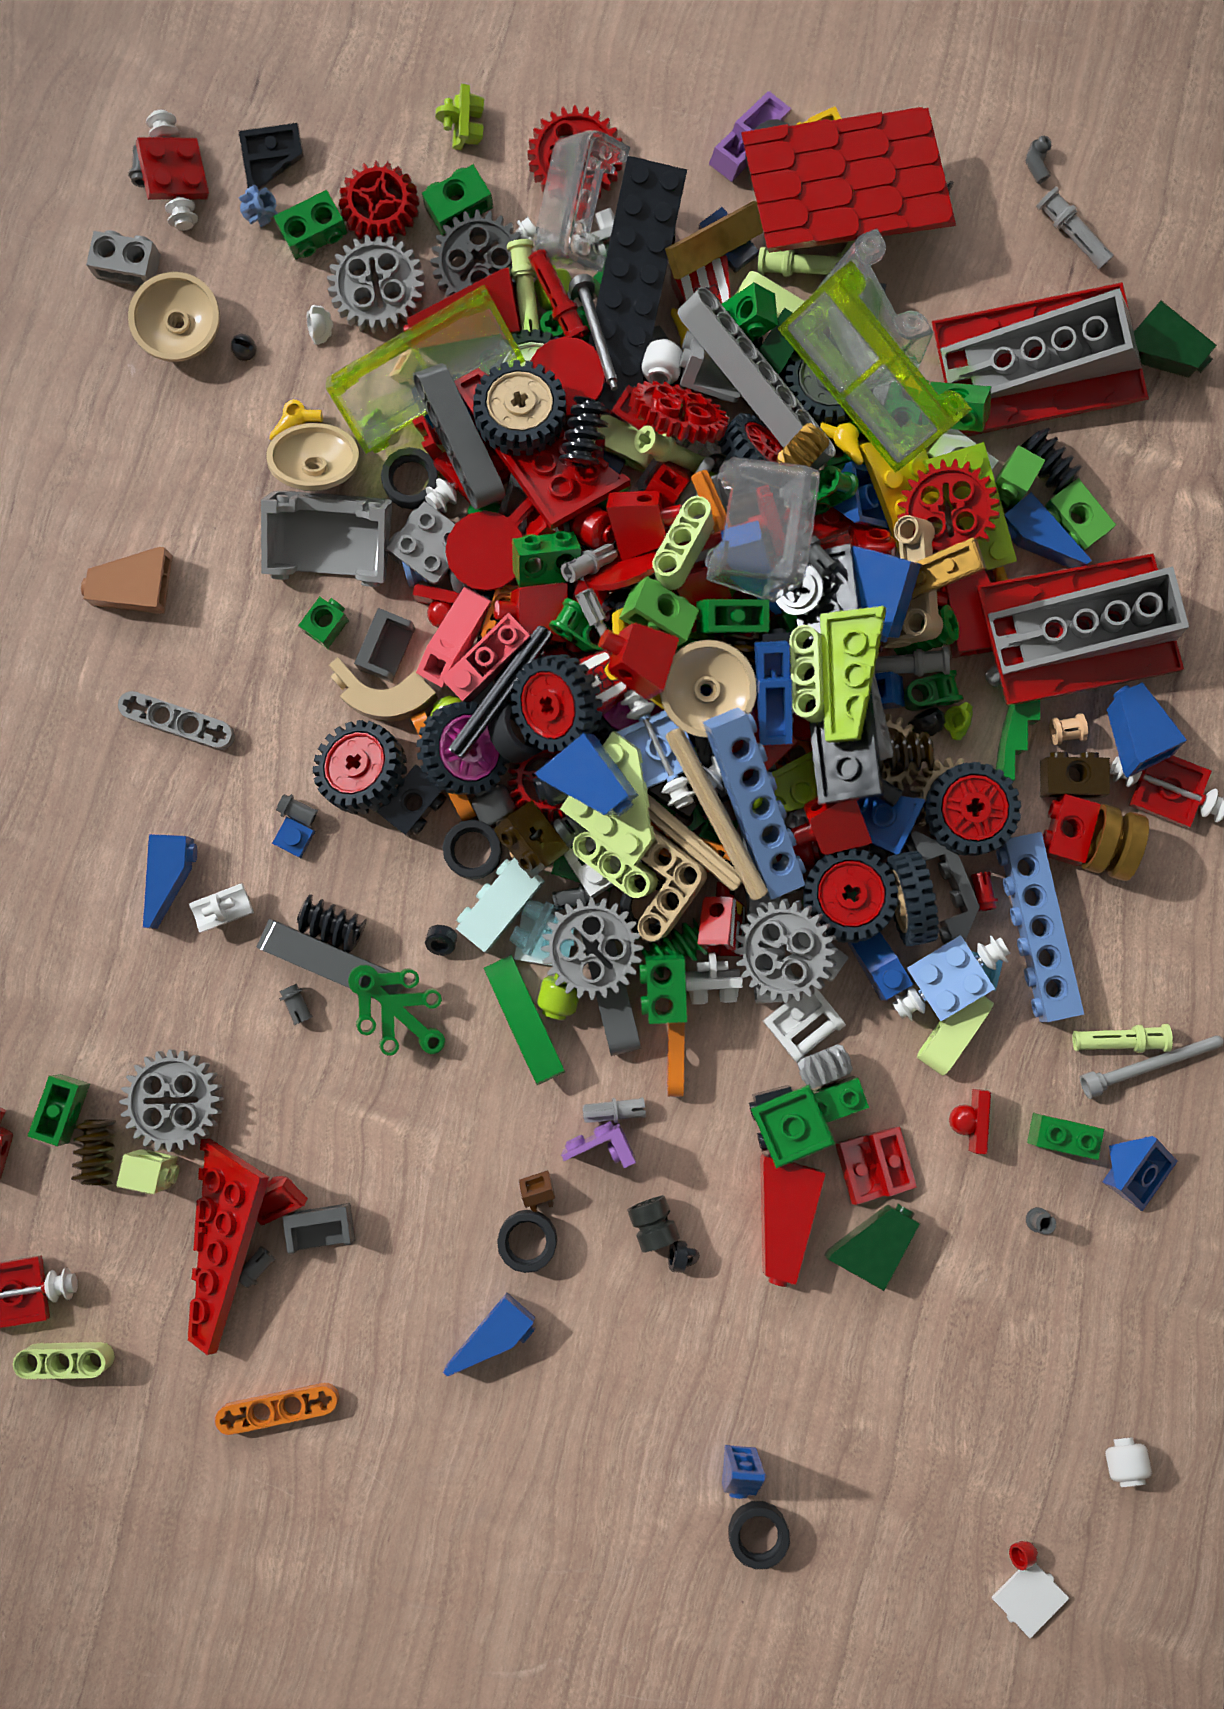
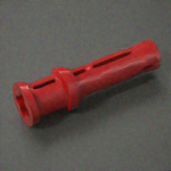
[528,249,590,339]

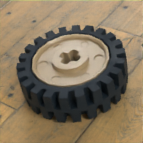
[473,360,567,456]
[886,851,939,946]

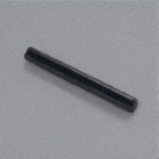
[449,626,553,759]

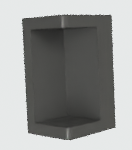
[354,608,415,683]
[283,1203,355,1254]

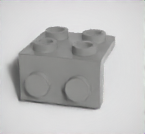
[679,331,740,402]
[386,501,455,584]

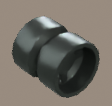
[627,1195,680,1253]

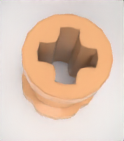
[1049,713,1088,745]

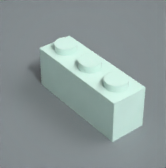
[456,857,545,953]

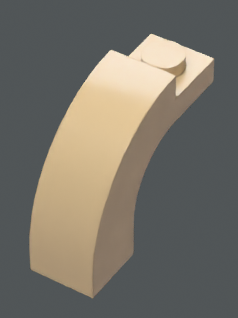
[329,657,438,721]

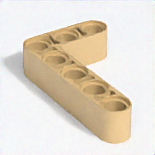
[638,826,707,941]

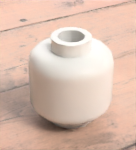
[641,339,683,385]
[1105,1437,1152,1487]

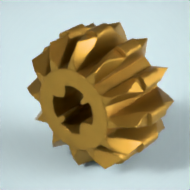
[777,423,829,478]

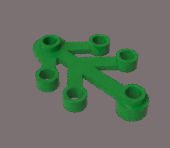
[348,965,445,1056]

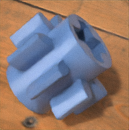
[239,185,277,227]

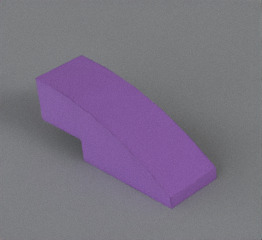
[709,91,792,182]

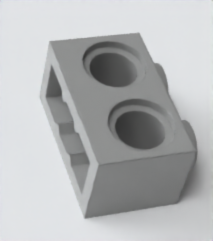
[86,230,161,286]

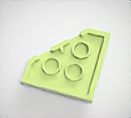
[560,731,655,866]

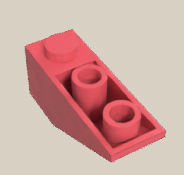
[416,587,492,688]
[441,613,530,702]

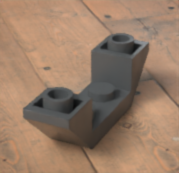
[904,831,980,945]

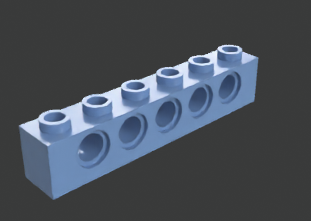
[703,707,806,900]
[996,832,1084,1022]

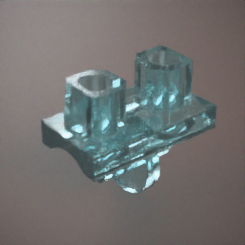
[509,899,559,957]

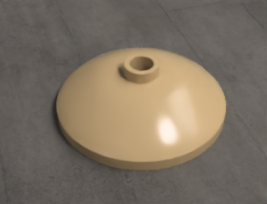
[128,272,220,362]
[266,423,359,491]
[660,640,757,737]

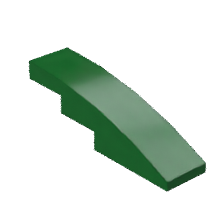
[996,700,1040,781]
[484,955,565,1086]

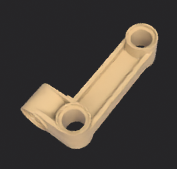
[883,515,943,648]

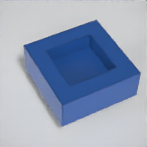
[272,816,315,858]

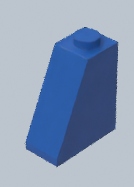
[852,546,921,642]
[1107,682,1187,778]
[535,733,638,816]

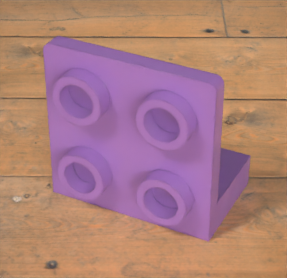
[561,1121,636,1168]

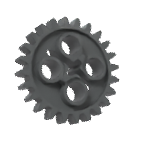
[430,210,521,298]

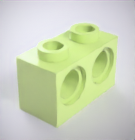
[116,1149,180,1194]

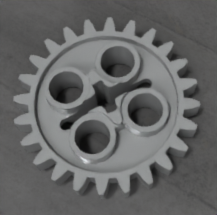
[327,235,426,333]
[541,897,643,1000]
[734,899,838,1003]
[119,1049,224,1152]

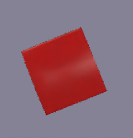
[835,1127,917,1205]

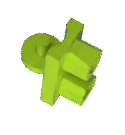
[435,83,484,150]

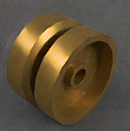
[1081,804,1149,881]

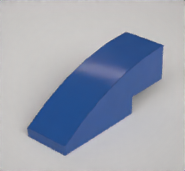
[755,641,792,745]

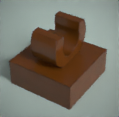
[519,1170,555,1212]

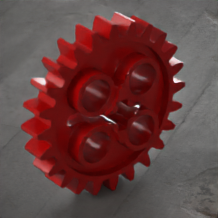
[527,105,624,203]
[629,381,729,444]
[897,459,1000,554]

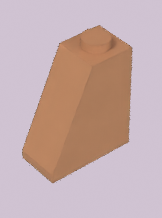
[81,547,173,614]

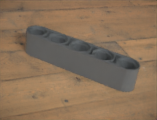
[413,363,505,510]
[581,902,641,1056]
[256,919,407,1000]

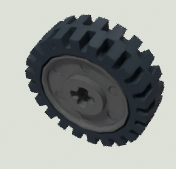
[784,334,876,427]

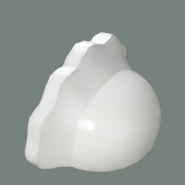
[307,305,333,345]

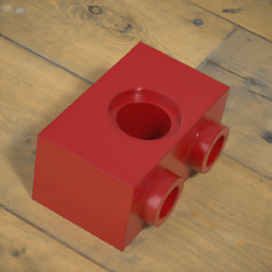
[1042,794,1101,866]

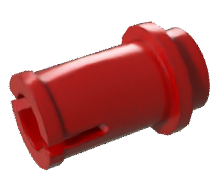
[971,872,999,912]

